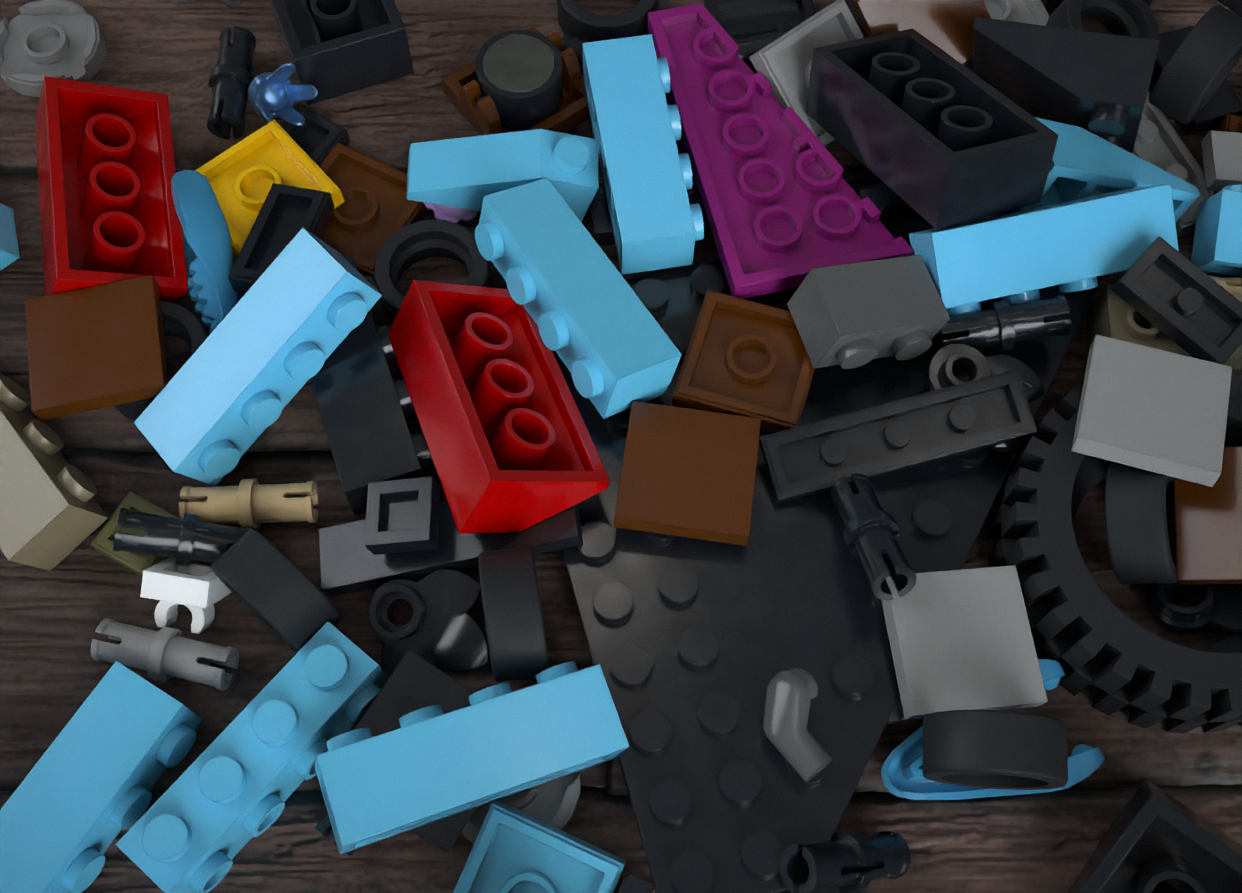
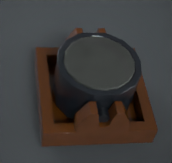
[442,26,590,135]

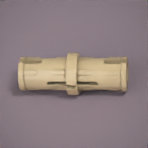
[179,478,319,529]

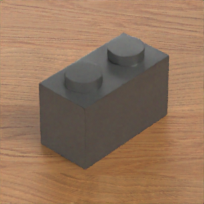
[787,255,950,369]

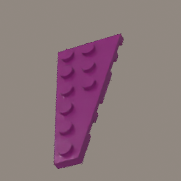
[647,3,915,299]

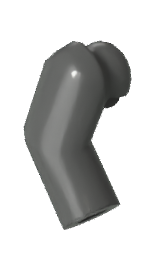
[763,668,833,782]

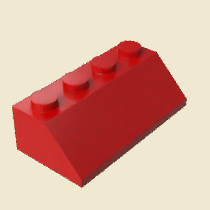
[35,76,188,301]
[388,280,611,534]

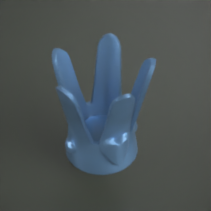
[248,63,318,126]

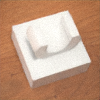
[140,557,232,634]

